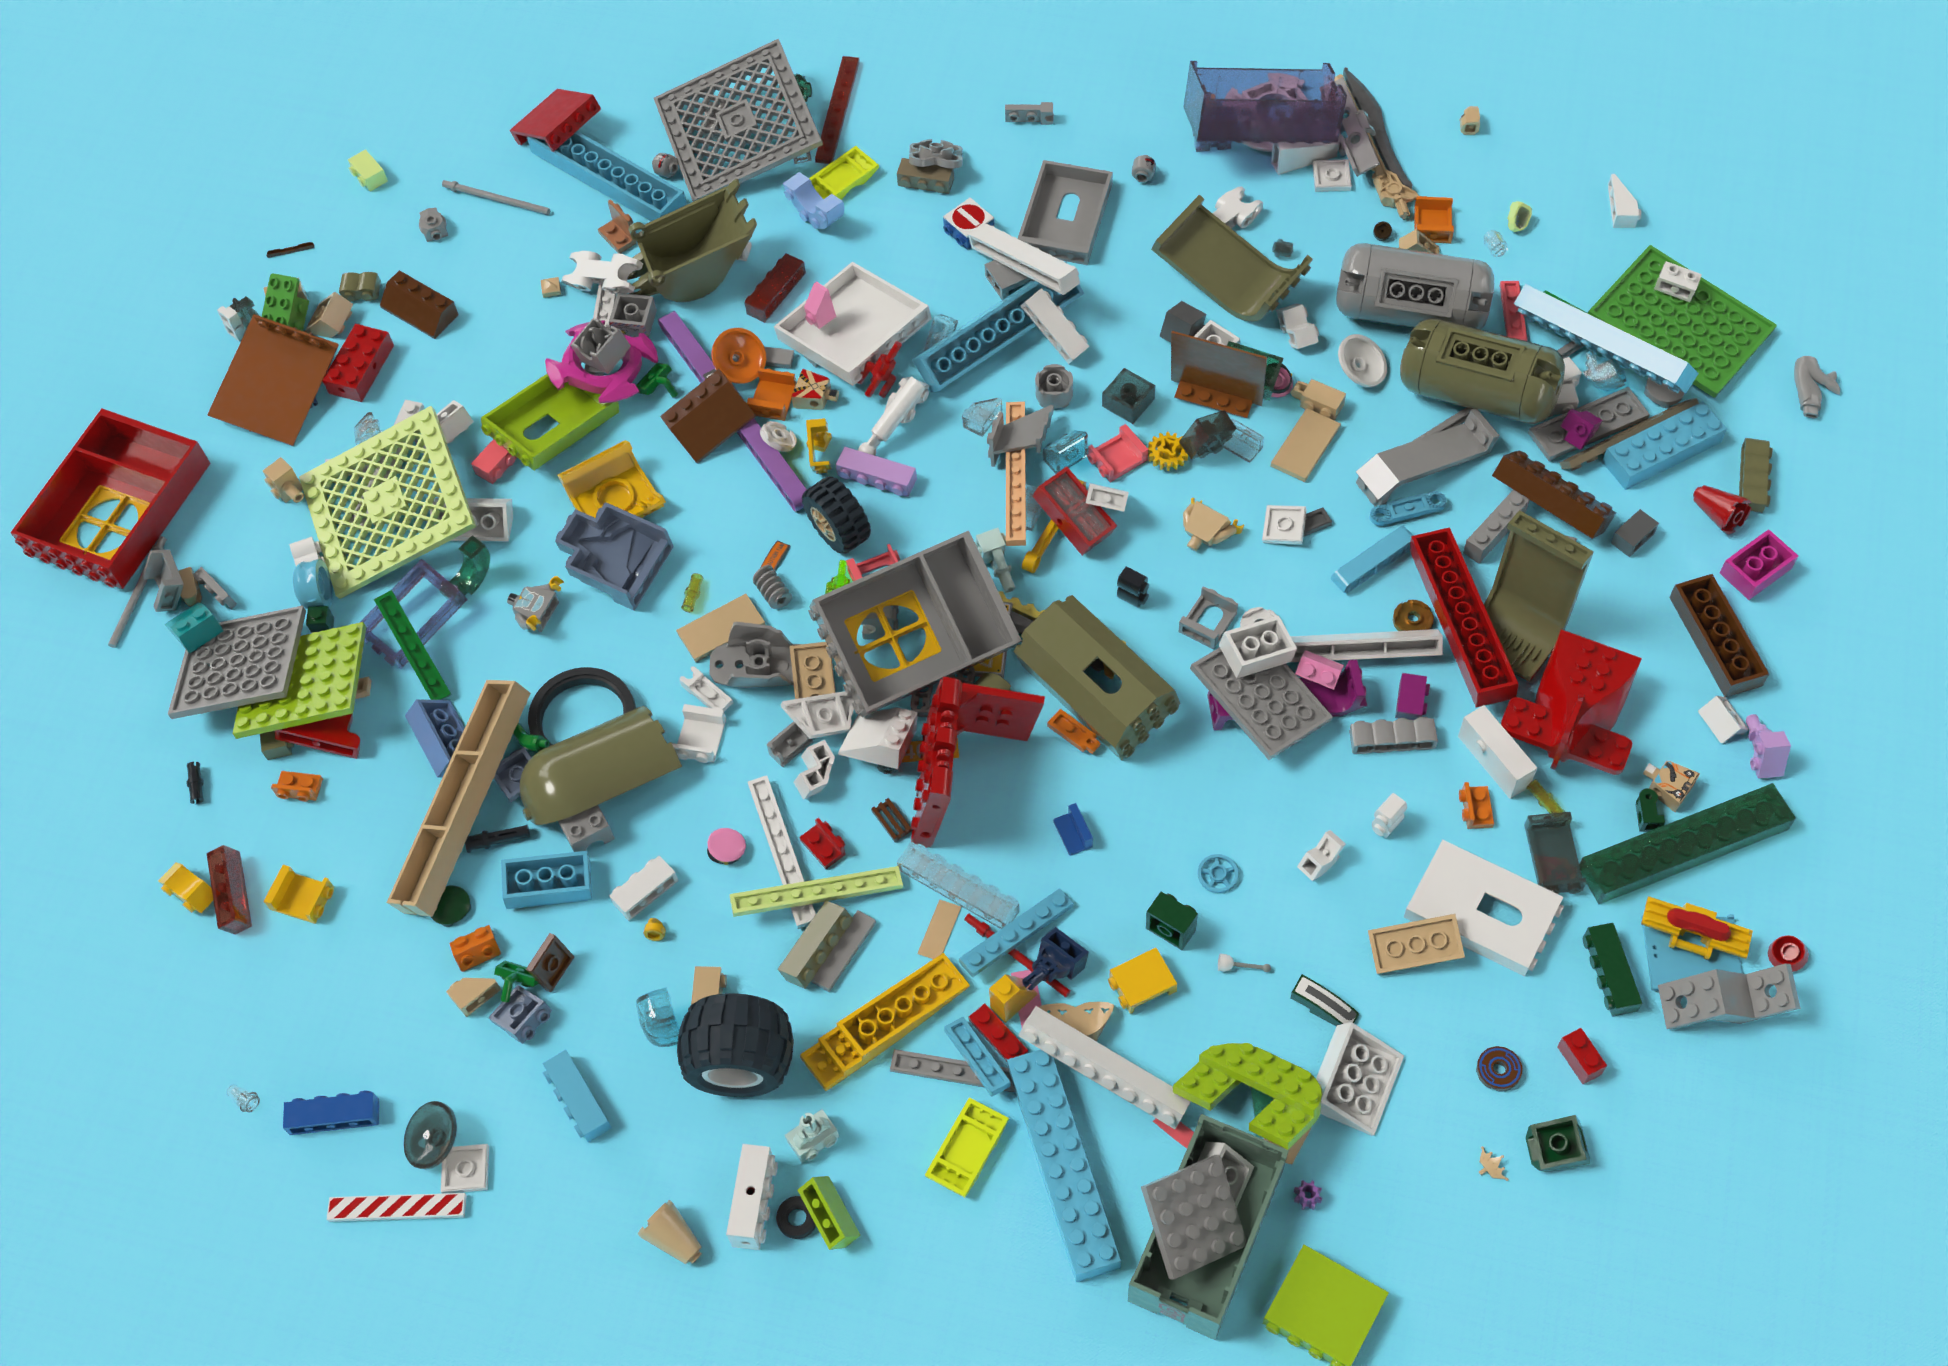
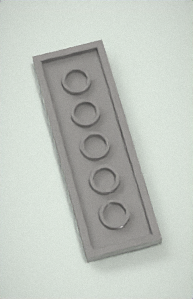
[1528,387,1650,461]

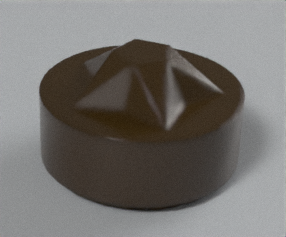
[1373,221,1392,241]

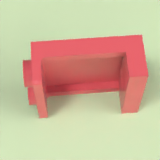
[1087,424,1148,483]

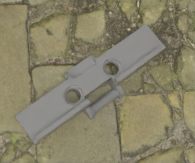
[1319,77,1380,177]

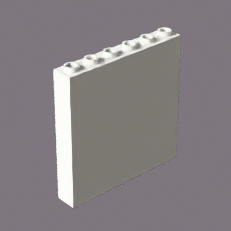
[774,262,932,386]

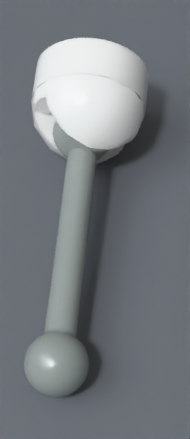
[1218,953,1271,972]

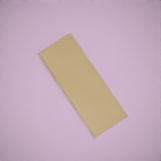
[917,899,961,959]

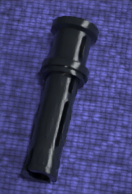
[465,824,530,853]

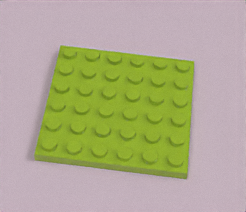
[232,622,366,739]

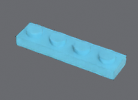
[944,1017,1011,1097]

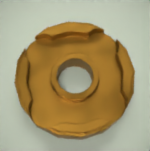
[1392,600,1434,631]

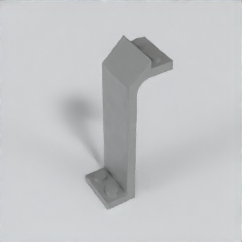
[1356,409,1500,506]

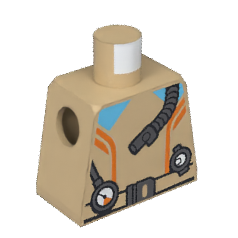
[1643,761,1700,812]

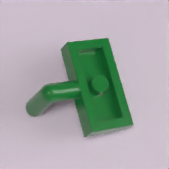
[636,363,678,398]
[494,960,539,1002]

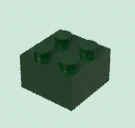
[1145,891,1198,950]

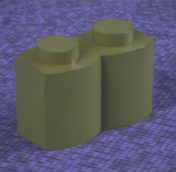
[339,272,381,302]

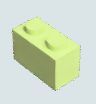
[347,149,388,192]

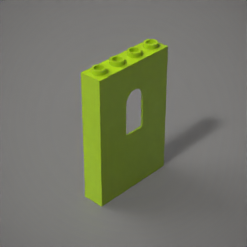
[481,374,619,471]

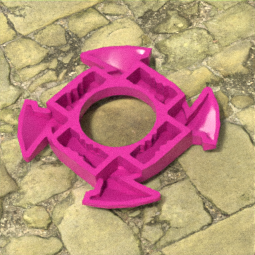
[545,320,658,403]

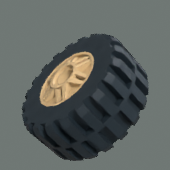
[802,477,871,554]

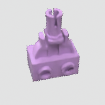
[1745,714,1791,779]

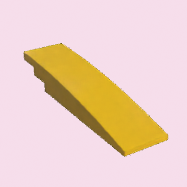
[800,953,970,1091]

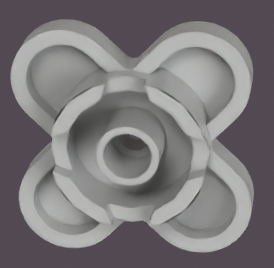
[909,139,963,168]

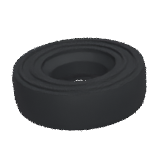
[776,1196,816,1239]

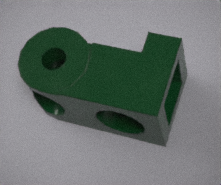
[1635,788,1665,832]

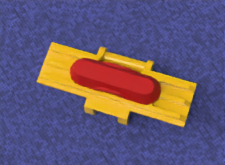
[1641,896,1753,960]

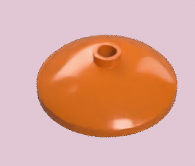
[711,328,766,384]

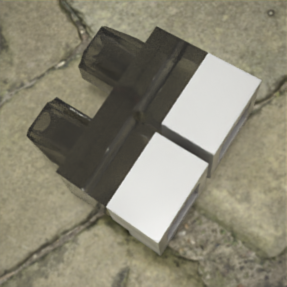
[217,296,259,341]

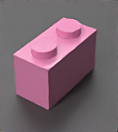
[1295,650,1344,689]

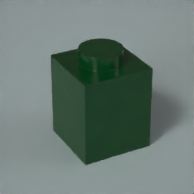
[306,606,334,633]

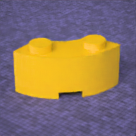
[158,862,219,913]

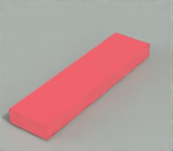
[1499,281,1528,341]

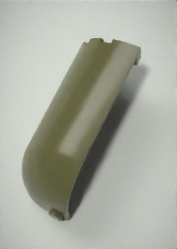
[520,706,682,825]

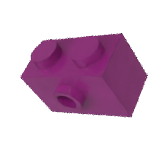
[1395,673,1430,720]

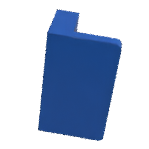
[1053,803,1093,856]

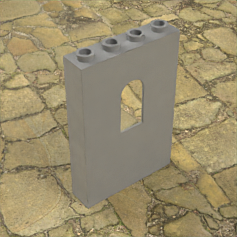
[1017,160,1113,265]

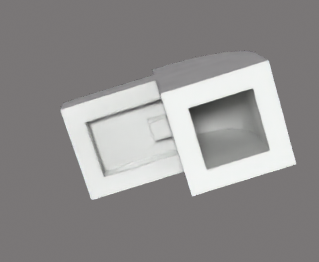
[1297,830,1346,881]

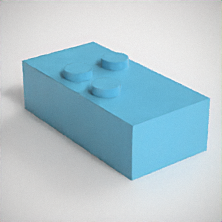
[501,851,592,909]

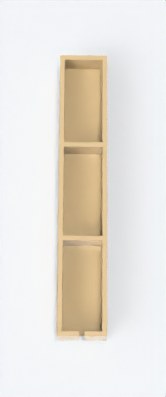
[386,680,531,917]

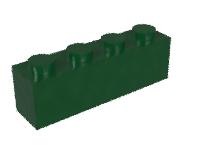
[1582,922,1643,1017]

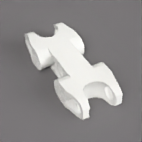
[1213,186,1263,229]
[561,251,643,294]

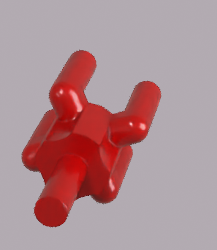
[857,341,902,398]

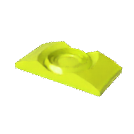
[809,146,879,200]
[925,1097,1009,1198]

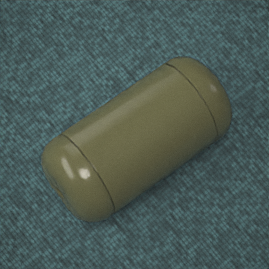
[1400,319,1565,424]

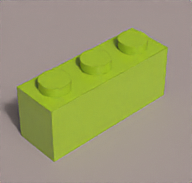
[798,1176,861,1250]

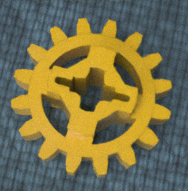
[1148,432,1189,471]

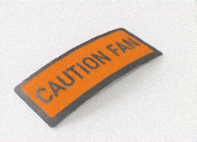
[760,540,790,571]

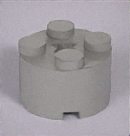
[1035,364,1073,409]

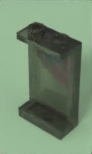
[1524,812,1587,894]

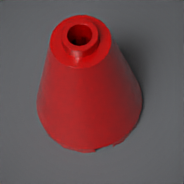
[1693,485,1752,535]

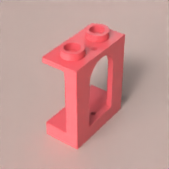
[846,544,900,581]

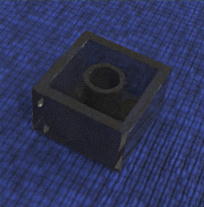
[1102,368,1156,424]
[1179,410,1237,460]

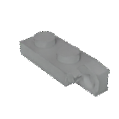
[193,567,237,609]

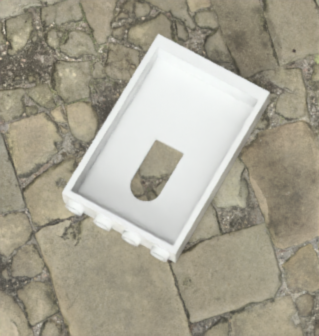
[1404,839,1564,977]

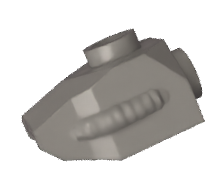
[419,207,448,242]

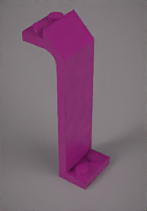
[1207,660,1367,730]

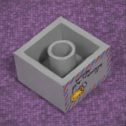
[609,293,657,338]

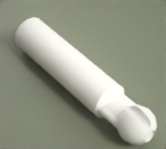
[858,376,926,456]

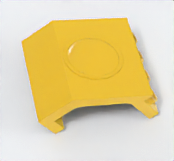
[557,440,666,518]

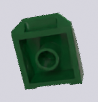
[1525,1115,1590,1171]

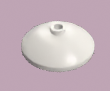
[1338,334,1387,387]

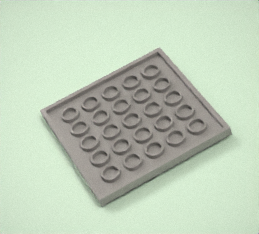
[168,605,306,719]

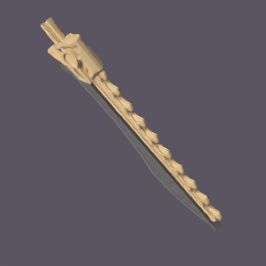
[1334,67,1419,219]

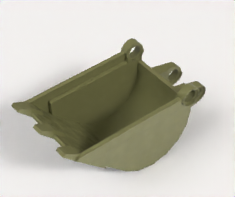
[627,179,757,302]

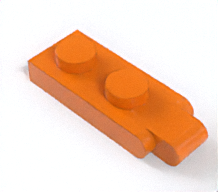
[1047,709,1101,754]

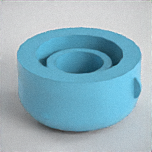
[293,559,333,609]

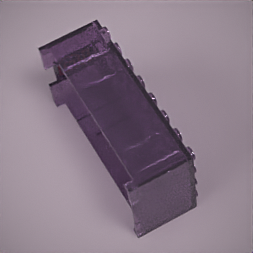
[1183,61,1347,144]

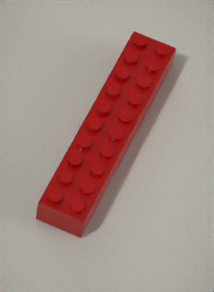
[1410,527,1518,708]

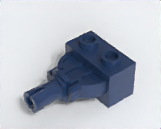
[1022,927,1089,990]

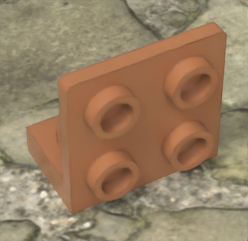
[598,199,637,254]

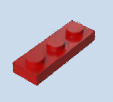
[968,1003,1029,1062]

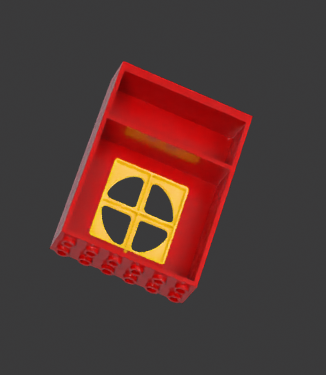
[10,408,211,589]

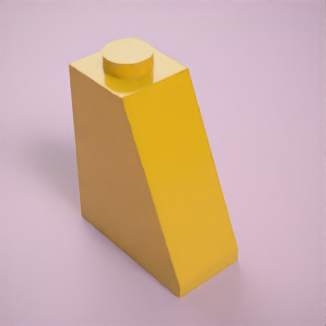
[989,974,1037,1023]

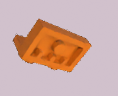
[271,771,323,802]
[1459,782,1494,829]

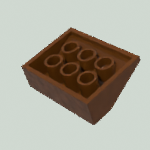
[660,369,756,464]

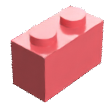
[471,439,517,484]

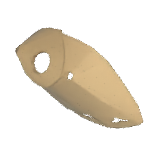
[1039,1002,1114,1042]

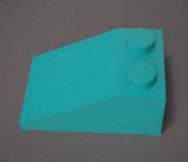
[164,602,224,654]

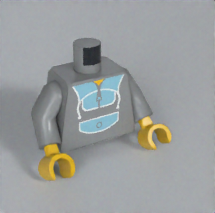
[507,576,564,632]

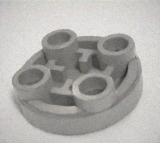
[1644,377,1685,409]

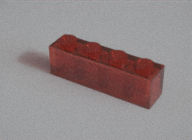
[744,253,806,323]
[206,845,252,935]

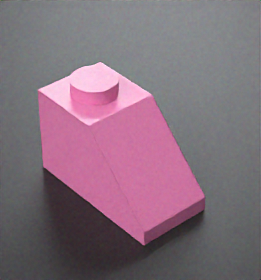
[804,281,836,329]

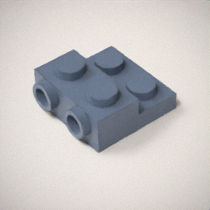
[493,747,531,802]
[488,985,552,1044]

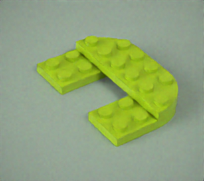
[1173,1043,1322,1150]

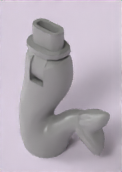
[1794,356,1840,419]

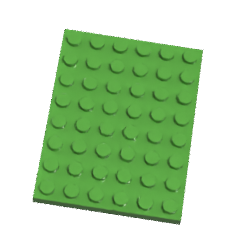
[1587,245,1777,398]

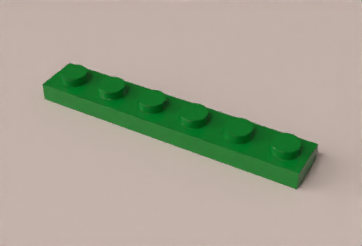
[374,590,452,700]

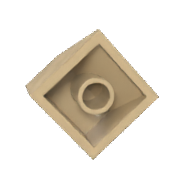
[305,292,353,338]

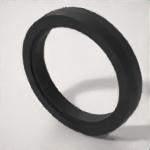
[528,667,636,749]

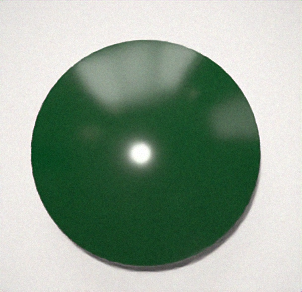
[431,885,471,927]

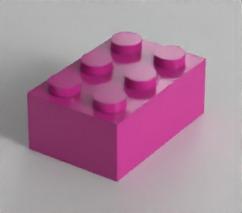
[1720,529,1798,600]

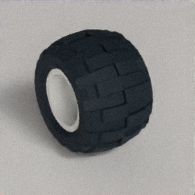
[677,993,794,1097]

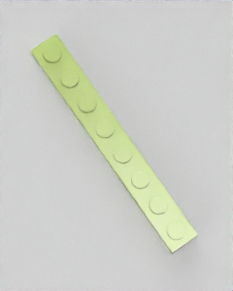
[729,866,903,917]

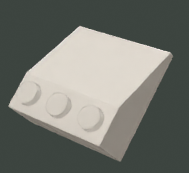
[838,708,918,769]

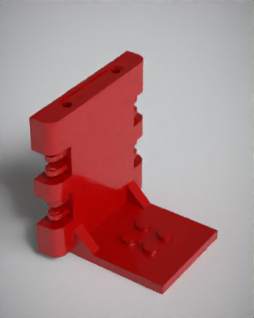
[910,677,1045,848]

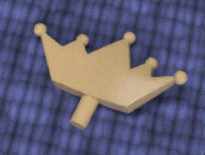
[1479,1146,1509,1181]

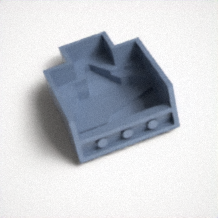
[555,502,674,611]

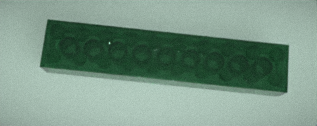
[1578,783,1796,904]

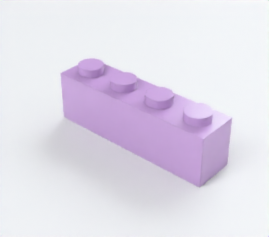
[836,447,917,497]

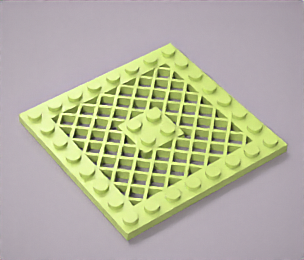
[299,406,476,599]

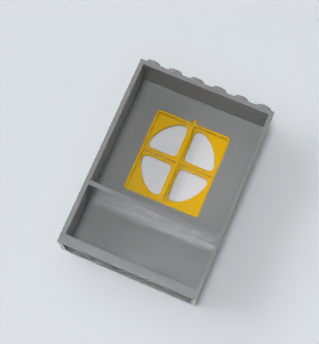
[808,530,1022,717]

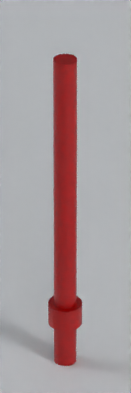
[964,913,1071,998]

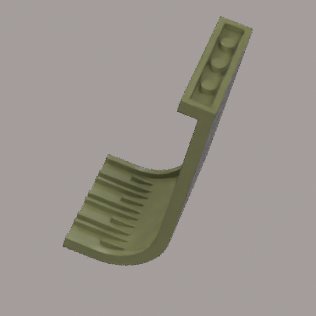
[1151,195,1313,322]
[1484,510,1594,682]

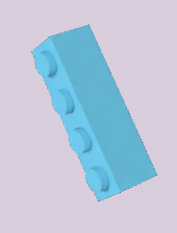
[542,1050,612,1142]

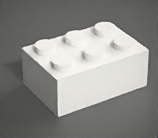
[1219,615,1297,679]

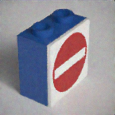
[943,198,994,250]

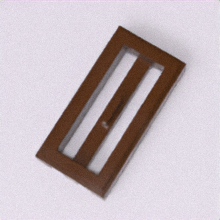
[871,798,912,843]

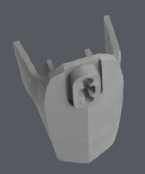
[709,622,801,688]

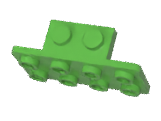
[261,273,309,331]

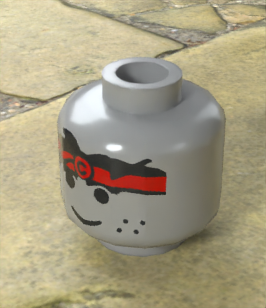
[652,152,678,178]
[1131,155,1156,183]

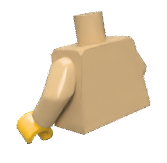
[1183,498,1244,552]

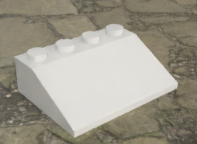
[1316,1022,1404,1136]

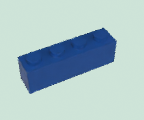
[283,1090,379,1135]

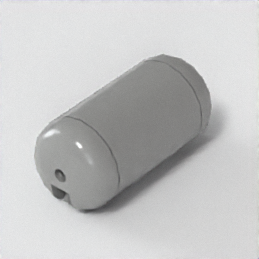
[1336,243,1495,330]

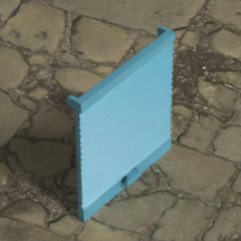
[1641,914,1742,991]

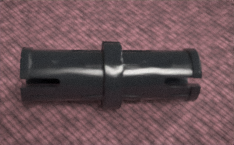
[186,762,204,804]

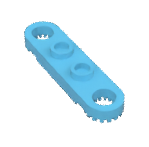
[1370,491,1446,526]

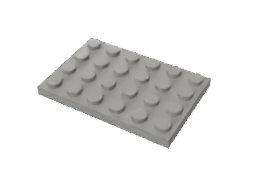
[1190,647,1333,760]

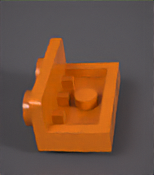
[449,925,501,972]

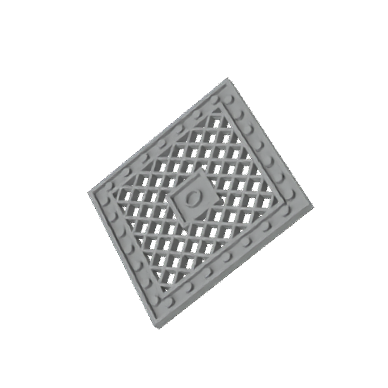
[654,38,823,202]

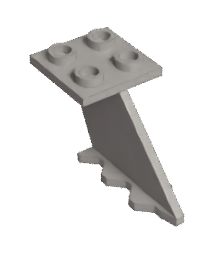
[987,405,1054,467]

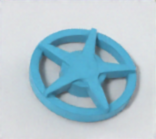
[1198,854,1238,893]

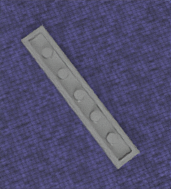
[890,1049,1015,1093]

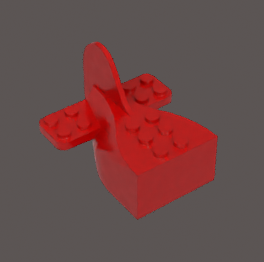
[1500,629,1642,775]

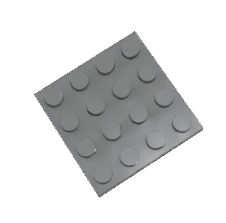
[1141,1155,1247,1279]

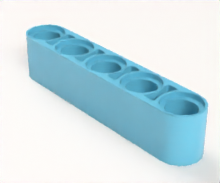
[1331,526,1414,594]

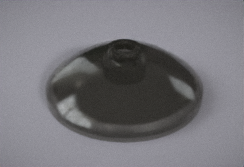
[404,1101,457,1170]

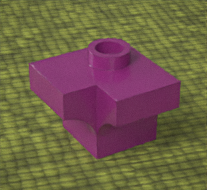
[1560,409,1603,450]

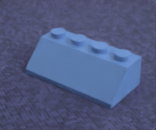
[405,699,465,778]

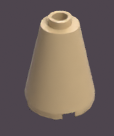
[637,1200,702,1264]

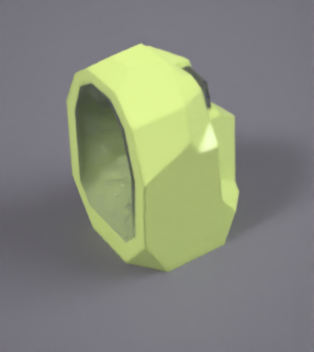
[1507,201,1532,232]

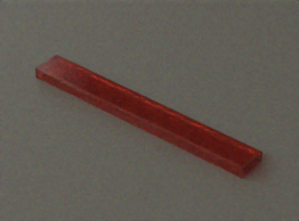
[815,56,860,164]

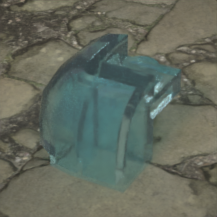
[1583,350,1627,392]
[636,987,679,1047]

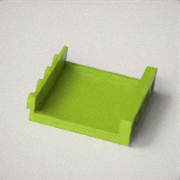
[1262,1244,1389,1366]

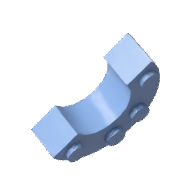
[783,172,844,229]

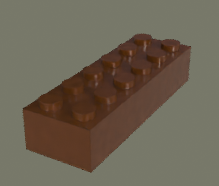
[1492,451,1617,539]
[1669,574,1769,697]

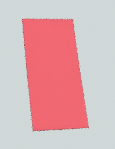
[1153,1118,1194,1149]

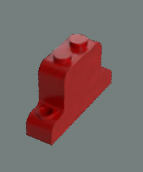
[275,713,360,759]

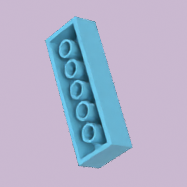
[1602,401,1727,490]

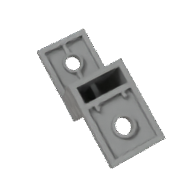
[1658,963,1801,1030]

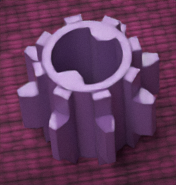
[1294,1180,1322,1210]

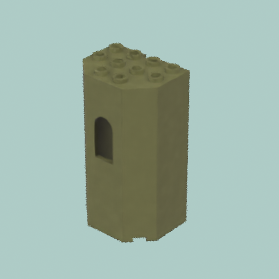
[1013,595,1181,761]

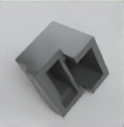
[1160,301,1207,342]

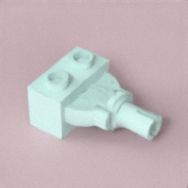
[975,527,1016,593]
[785,1109,839,1163]

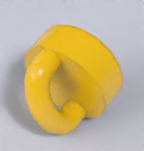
[643,918,666,941]

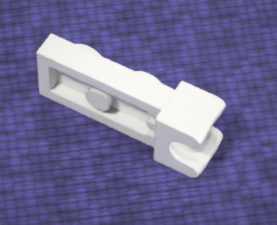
[679,666,733,712]

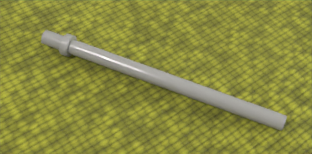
[442,180,550,215]
[108,536,167,648]

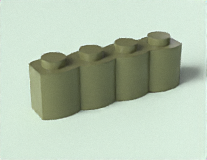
[1739,438,1773,513]

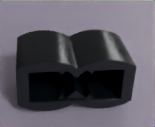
[1117,566,1149,608]

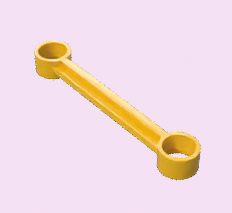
[1021,479,1086,573]

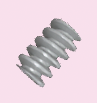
[753,565,792,609]

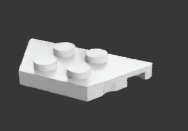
[781,691,854,739]

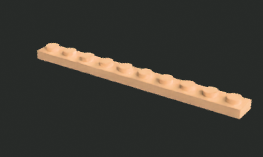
[1006,401,1026,546]

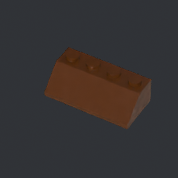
[380,270,459,339]

